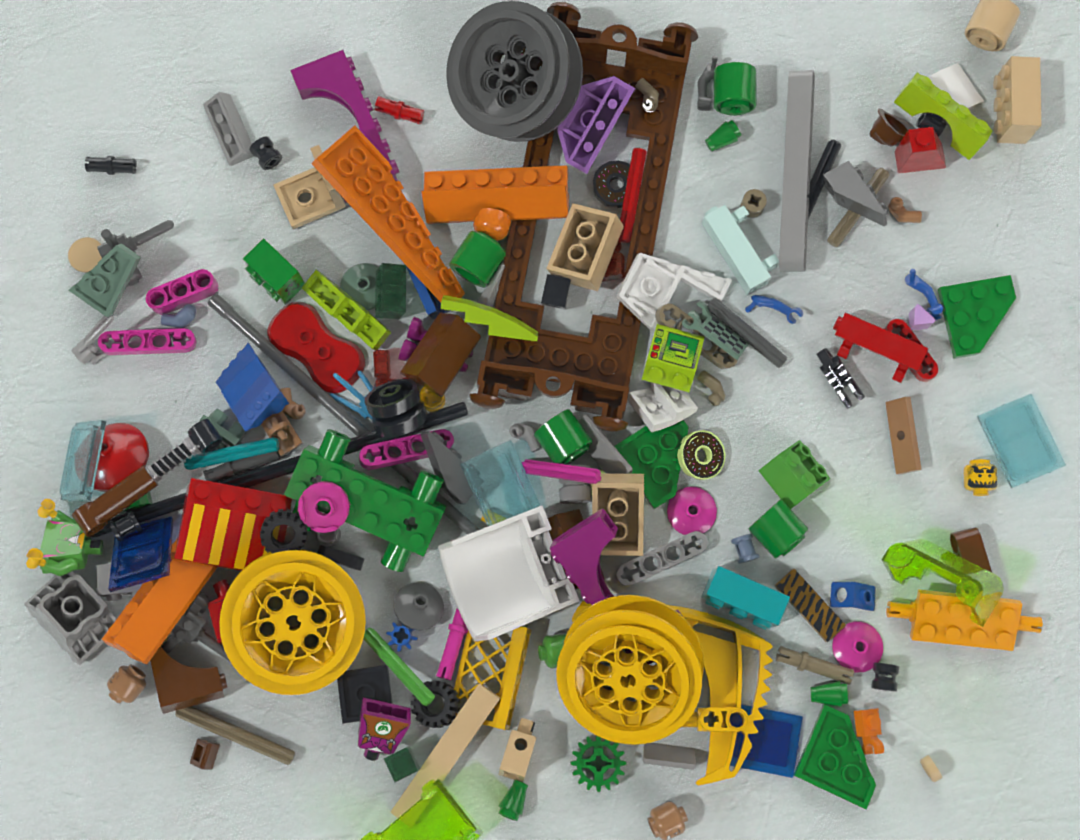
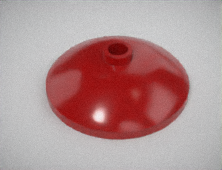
[76,423,149,492]

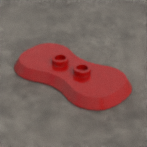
[267,302,365,393]

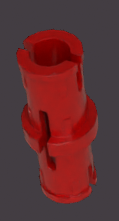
[375,96,424,125]

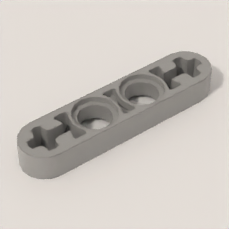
[616,531,708,586]

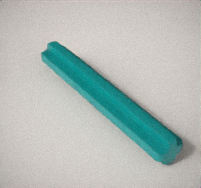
[184,437,280,470]

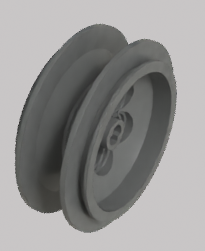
[446,1,583,142]

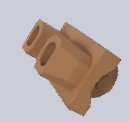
[261,411,303,457]

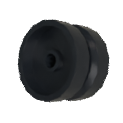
[365,379,428,438]

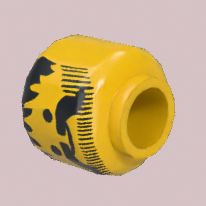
[963,459,998,496]

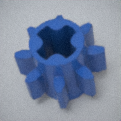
[386,622,418,652]

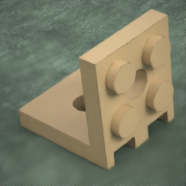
[273,145,346,229]

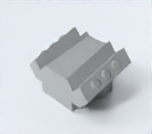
[24,571,116,665]

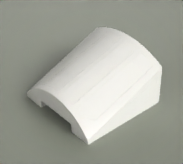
[438,506,579,641]

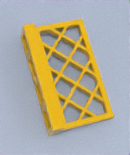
[454,627,532,730]

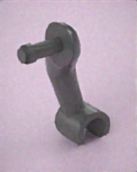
[697,56,719,111]

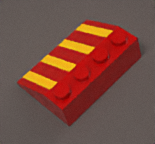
[174,478,292,571]

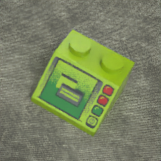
[641,324,705,392]

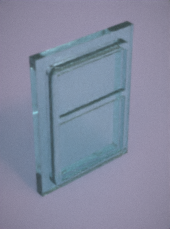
[977,394,1066,488]
[59,420,107,502]
[460,440,540,526]

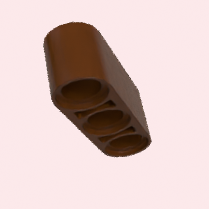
[950,527,998,598]

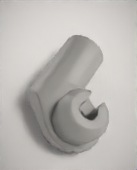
[509,423,542,452]

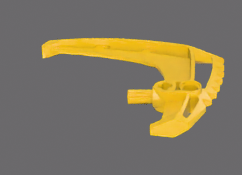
[572,601,773,786]

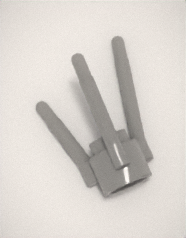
[71,316,124,365]

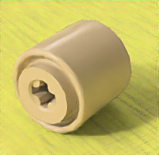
[964,0,1020,52]

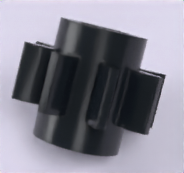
[916,113,947,137]

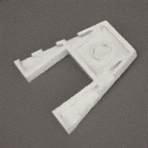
[616,253,732,333]

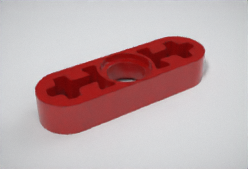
[885,319,938,382]

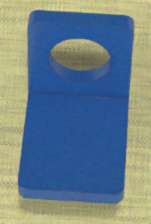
[830,582,876,611]

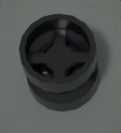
[249,136,283,170]
[871,663,900,692]

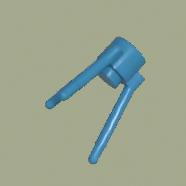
[330,371,374,420]

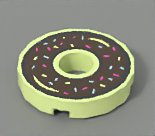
[677,430,726,480]

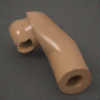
[888,197,922,223]

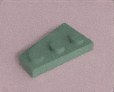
[68,243,141,318]

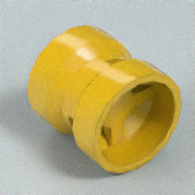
[420,387,446,412]

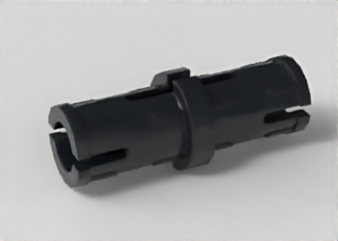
[85,156,137,175]

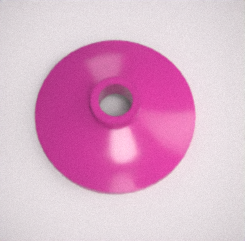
[667,487,717,535]
[832,622,883,673]

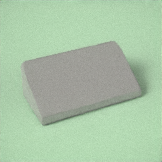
[642,743,696,770]

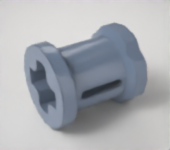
[731,533,760,564]

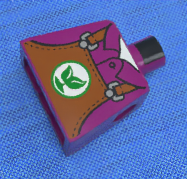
[358,697,411,761]

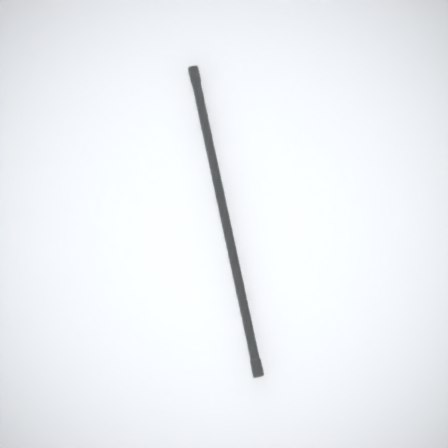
[208,294,480,534]

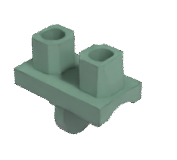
[199,408,247,451]

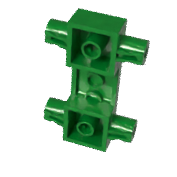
[284,429,446,572]

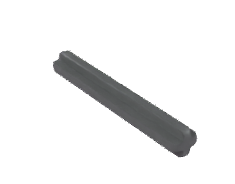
[707,298,787,368]

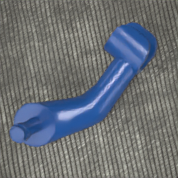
[745,295,803,324]

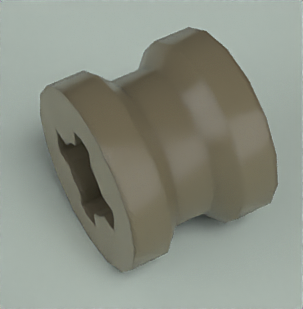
[740,189,767,218]

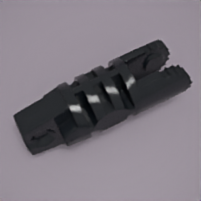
[816,348,865,409]

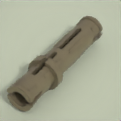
[776,646,854,685]

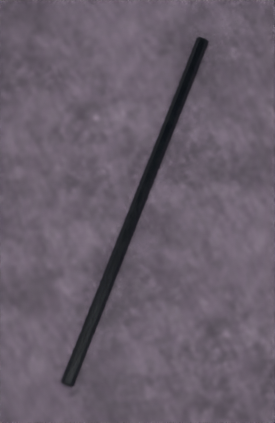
[90,402,468,538]

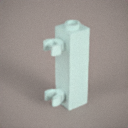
[702,205,779,295]

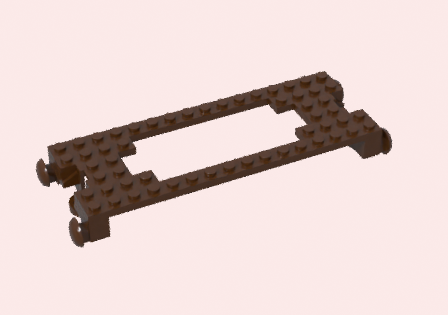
[469,2,698,432]

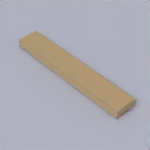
[390,683,500,827]

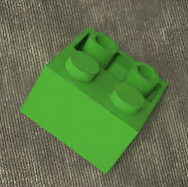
[758,440,831,509]

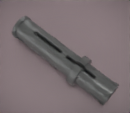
[203,451,280,482]

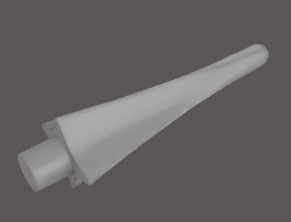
[472,264,505,327]

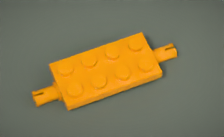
[886,589,1043,651]

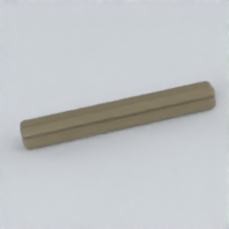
[827,168,890,247]

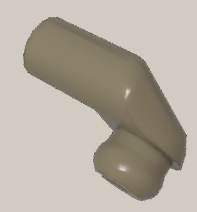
[635,78,659,112]
[697,370,726,406]

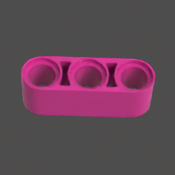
[145,269,219,315]

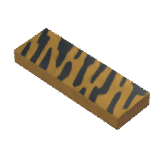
[774,568,846,642]

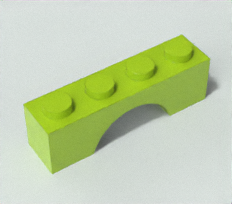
[894,72,993,160]

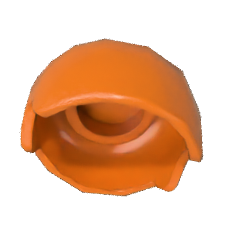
[473,208,511,241]

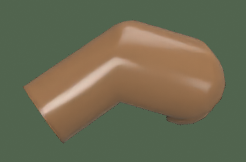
[281,388,306,420]

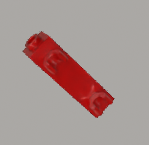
[833,312,929,383]

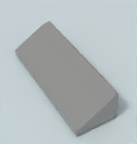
[203,92,253,166]
[579,414,633,474]

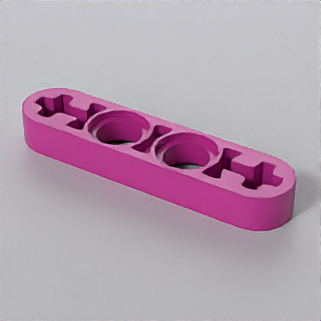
[98,328,197,355]
[359,429,454,470]

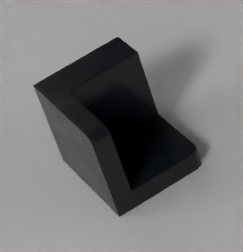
[541,274,571,310]

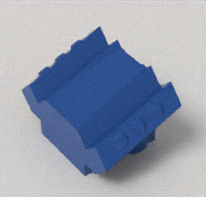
[216,343,289,432]

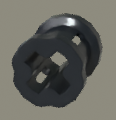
[109,511,143,543]

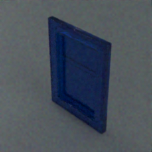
[108,516,173,593]
[729,704,803,778]

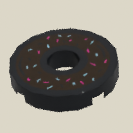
[593,160,630,208]

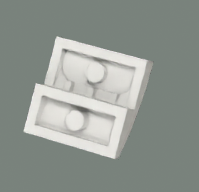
[928,63,984,122]
[627,383,698,432]

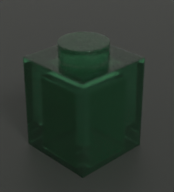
[384,745,420,783]

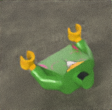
[26,498,103,576]

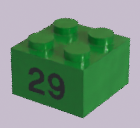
[242,238,305,305]

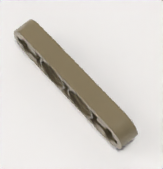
[655,304,738,369]

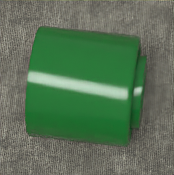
[713,62,757,116]
[449,231,506,288]
[534,409,592,465]
[748,499,808,559]

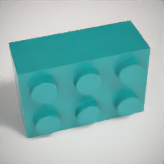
[701,566,790,630]

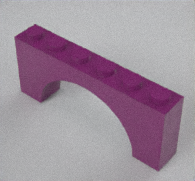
[290,50,400,203]
[550,508,682,664]

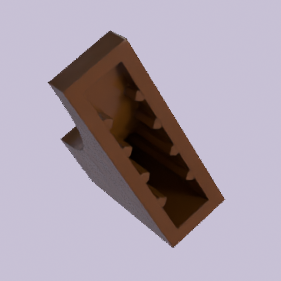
[150,646,228,714]

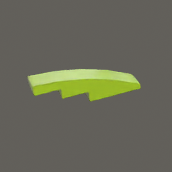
[302,269,391,351]
[441,295,538,341]

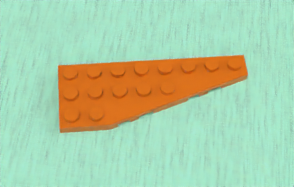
[311,125,465,302]

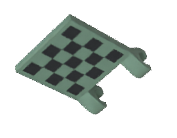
[682,301,749,360]

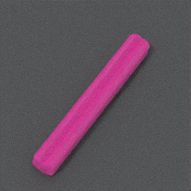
[520,459,602,484]

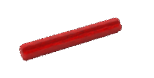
[618,148,647,243]

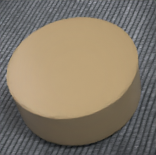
[920,755,943,783]

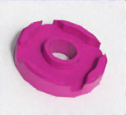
[298,481,350,533]

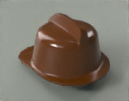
[869,108,916,147]

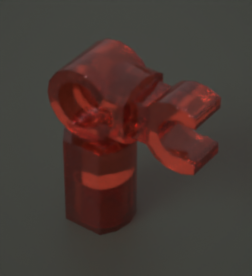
[373,350,409,389]

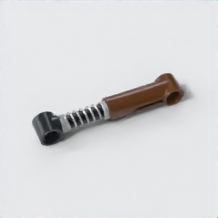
[72,418,223,537]

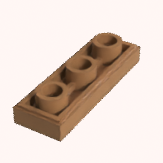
[885,397,922,475]

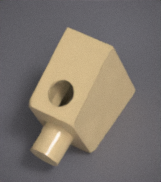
[498,718,537,782]

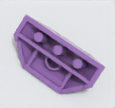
[557,76,635,174]

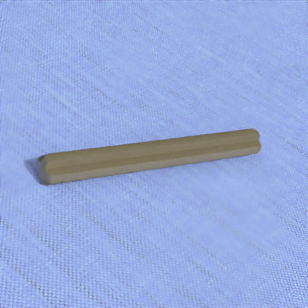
[175,706,295,765]

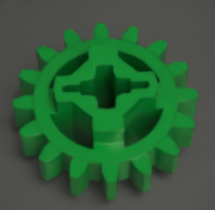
[570,735,627,792]

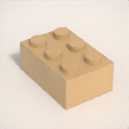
[993,56,1041,144]
[546,203,624,291]
[592,473,644,556]

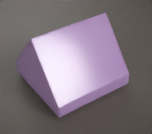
[908,304,936,330]

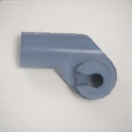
[161,304,197,328]

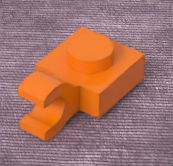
[854,708,884,755]

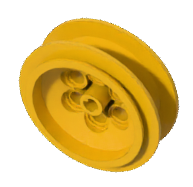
[220,549,366,695]
[556,595,704,745]

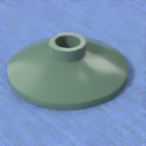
[340,263,388,310]

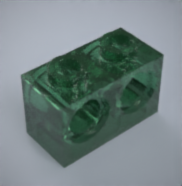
[375,263,406,320]

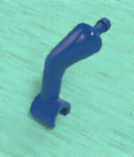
[905,269,943,320]

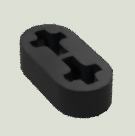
[317,545,365,571]

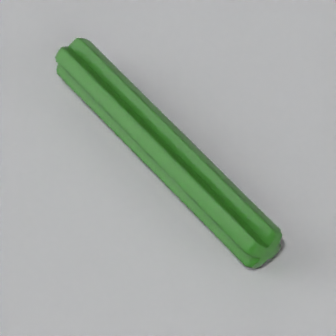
[363,628,435,706]

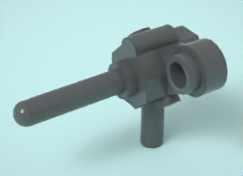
[97,220,174,286]
[162,591,230,661]

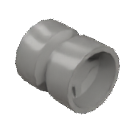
[559,465,592,504]

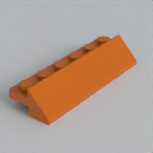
[421,165,569,224]
[102,538,217,664]

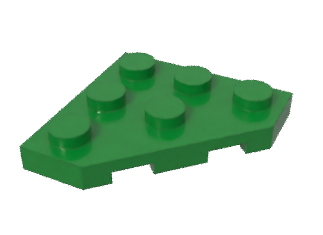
[937,275,1016,359]
[614,420,689,510]
[793,704,876,810]

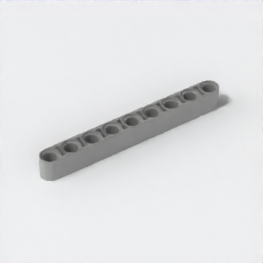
[779,70,815,272]

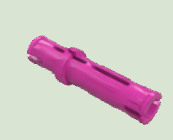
[436,608,468,681]

